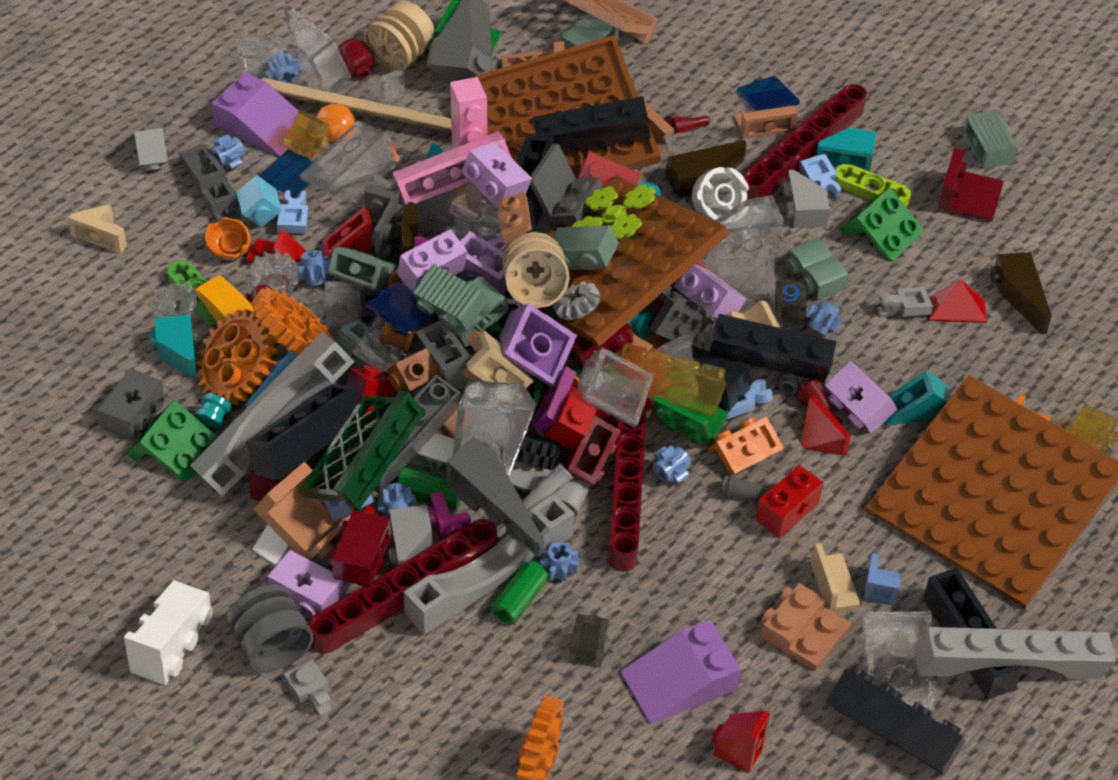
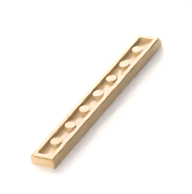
[262,78,452,133]

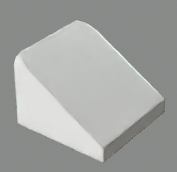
[252,525,293,567]

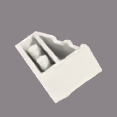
[124,580,213,686]

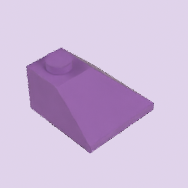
[499,303,577,387]

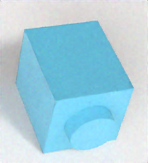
[236,175,282,228]

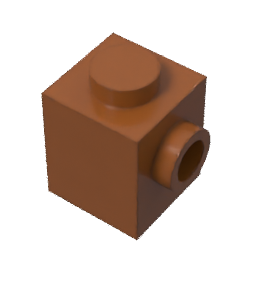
[388,348,441,392]

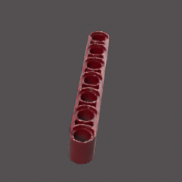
[744,84,867,205]
[609,386,647,572]
[309,519,497,654]

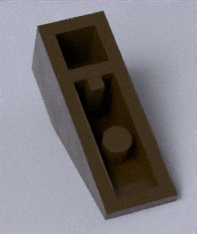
[665,140,747,198]
[990,252,1052,334]

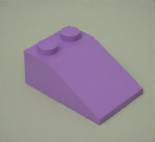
[212,72,313,158]
[620,619,741,724]

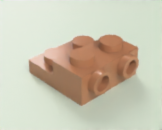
[761,583,852,671]

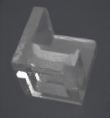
[662,131,697,163]

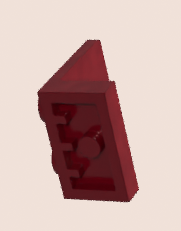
[938,148,1004,222]

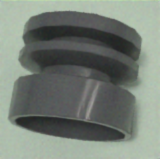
[227,584,313,673]

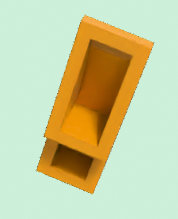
[194,275,274,336]

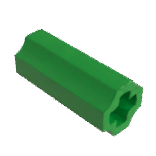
[398,467,461,509]
[491,561,549,625]

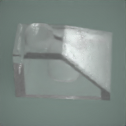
[577,347,654,428]

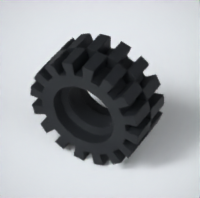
[503,429,563,470]

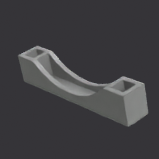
[190,332,354,497]
[404,494,575,635]
[913,627,1116,680]

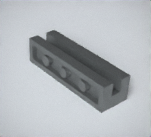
[373,374,460,494]

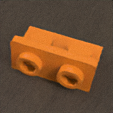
[708,416,784,476]

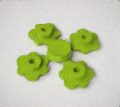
[572,185,655,239]

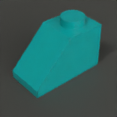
[817,127,877,172]
[150,314,197,377]
[885,370,952,425]

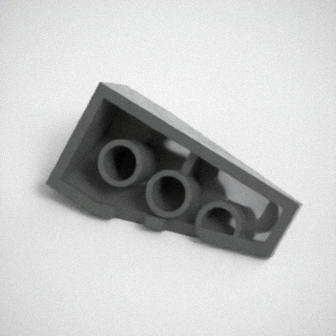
[426,0,492,82]
[446,436,544,557]

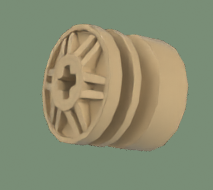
[364,0,435,73]
[502,232,570,309]

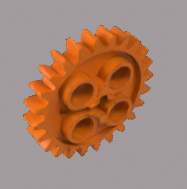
[251,287,338,356]
[196,309,278,406]
[516,695,564,780]

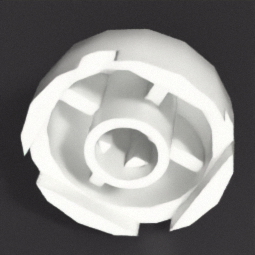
[692,167,749,224]

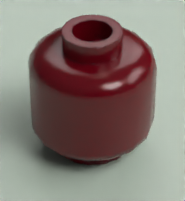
[336,38,375,80]

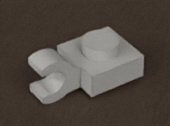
[877,287,933,317]
[284,660,332,717]

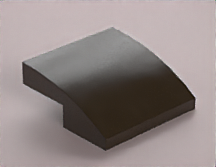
[395,202,420,265]

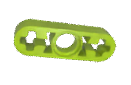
[835,164,911,207]

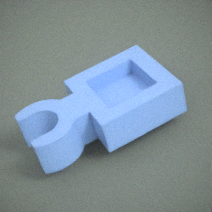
[799,154,841,198]
[277,190,309,234]
[722,379,772,419]

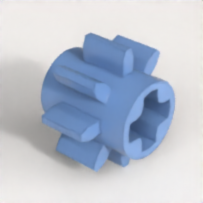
[266,53,301,84]
[210,134,245,169]
[295,250,330,286]
[805,299,842,335]
[652,445,691,484]
[376,483,417,518]
[540,541,579,581]

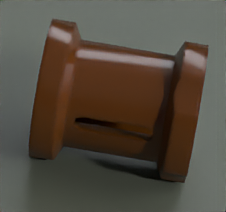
[379,318,418,355]

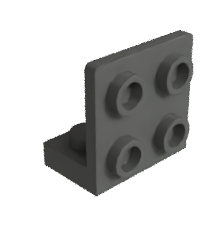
[530,144,604,225]
[364,183,404,261]
[650,286,715,347]

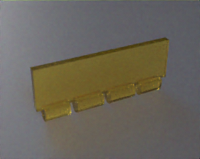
[604,343,727,416]

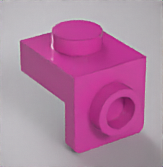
[428,492,471,540]

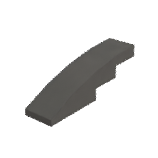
[179,144,251,229]

